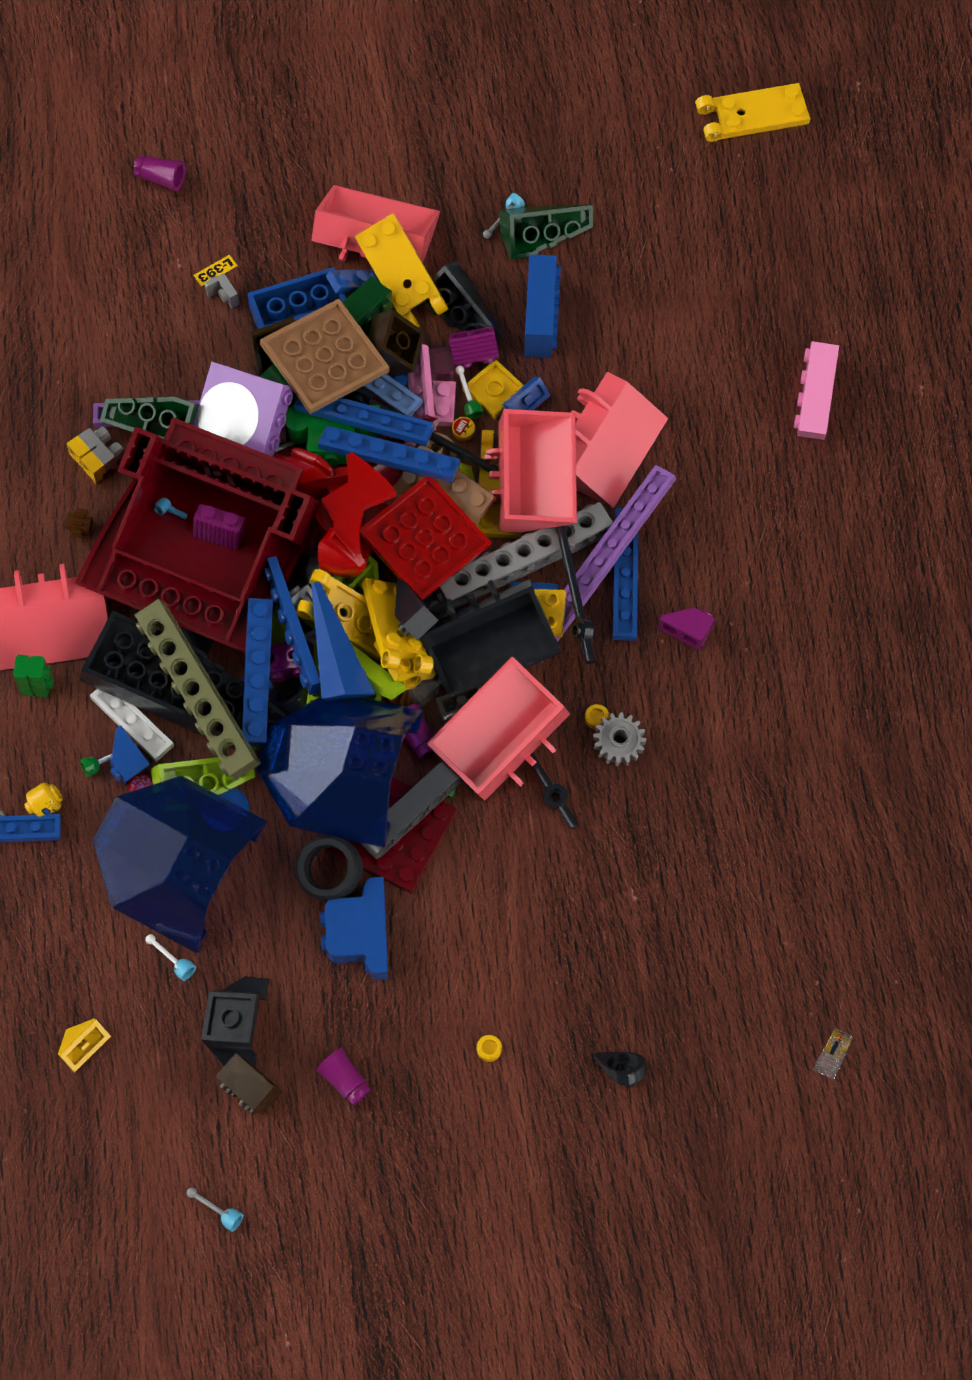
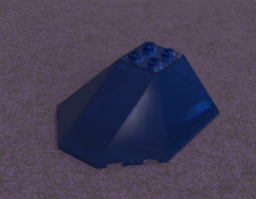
[257,696,424,848]
[92,776,267,953]

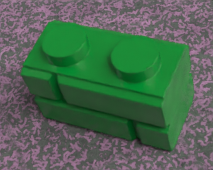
[13,655,54,697]

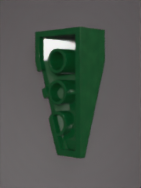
[500,204,593,259]
[100,396,197,439]

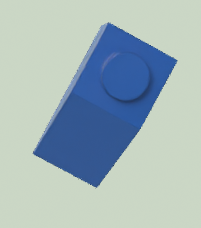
[110,725,150,785]

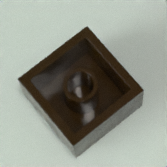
[368,309,425,377]
[216,1053,283,1115]

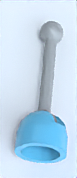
[483,193,525,239]
[187,1187,244,1232]

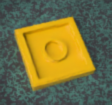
[462,359,524,420]

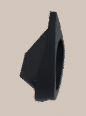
[271,677,308,715]
[593,1052,647,1088]

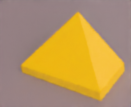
[58,1018,111,1072]

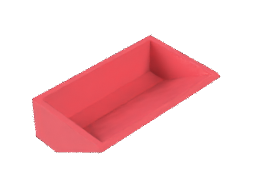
[311,185,440,263]
[571,372,668,508]
[484,409,577,533]
[0,564,109,670]
[426,657,570,801]

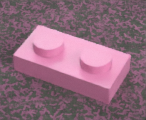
[432,381,456,426]

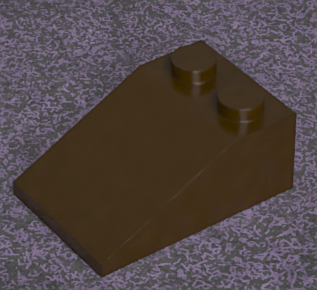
[247,317,295,376]

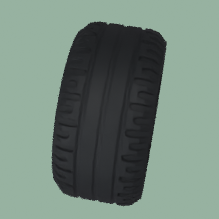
[295,835,363,901]

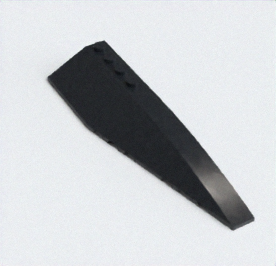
[80,610,358,791]

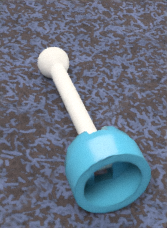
[146,934,196,981]

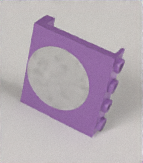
[193,362,293,457]

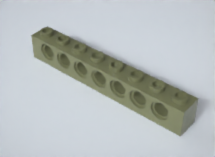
[135,599,261,779]

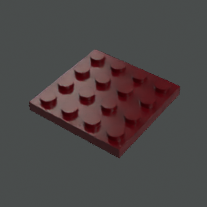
[325,767,457,894]

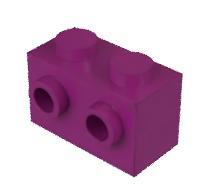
[269,639,314,682]

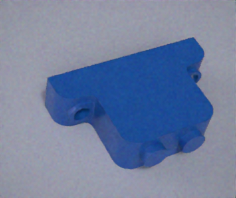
[320,877,388,980]

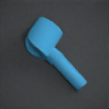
[154,498,188,520]

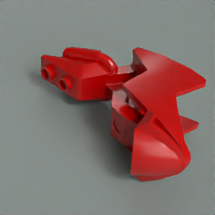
[273,447,397,578]

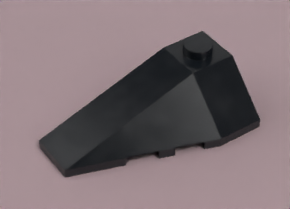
[423,262,503,341]

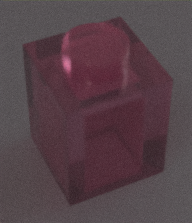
[429,346,455,384]

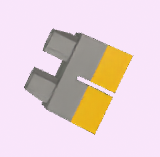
[67,426,124,484]

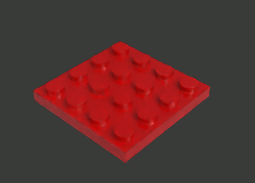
[360,476,492,601]

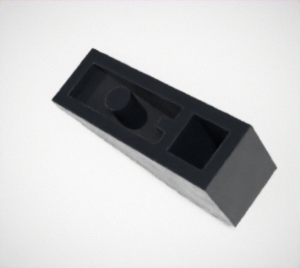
[395,578,438,640]

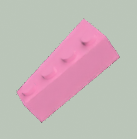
[794,341,839,440]

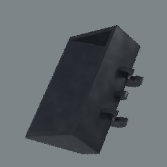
[421,579,562,702]

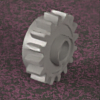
[592,712,646,766]

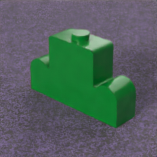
[286,405,381,466]

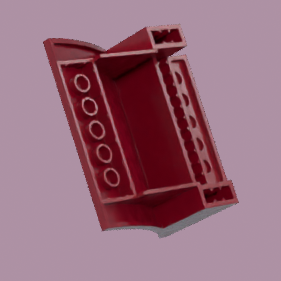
[74,418,320,653]

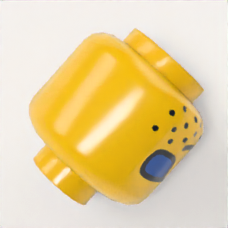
[25,782,63,817]

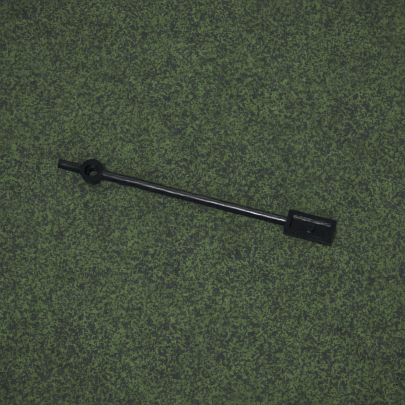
[342,386,499,472]
[556,525,595,665]
[424,589,579,830]

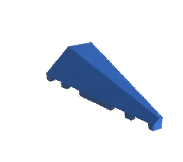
[311,582,375,701]

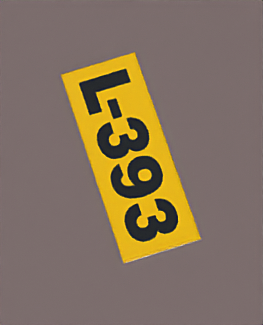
[193,255,238,287]

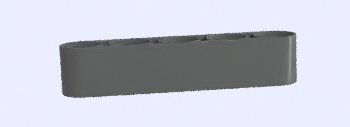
[358,761,462,859]

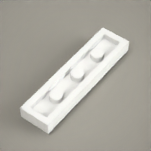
[90,689,174,762]

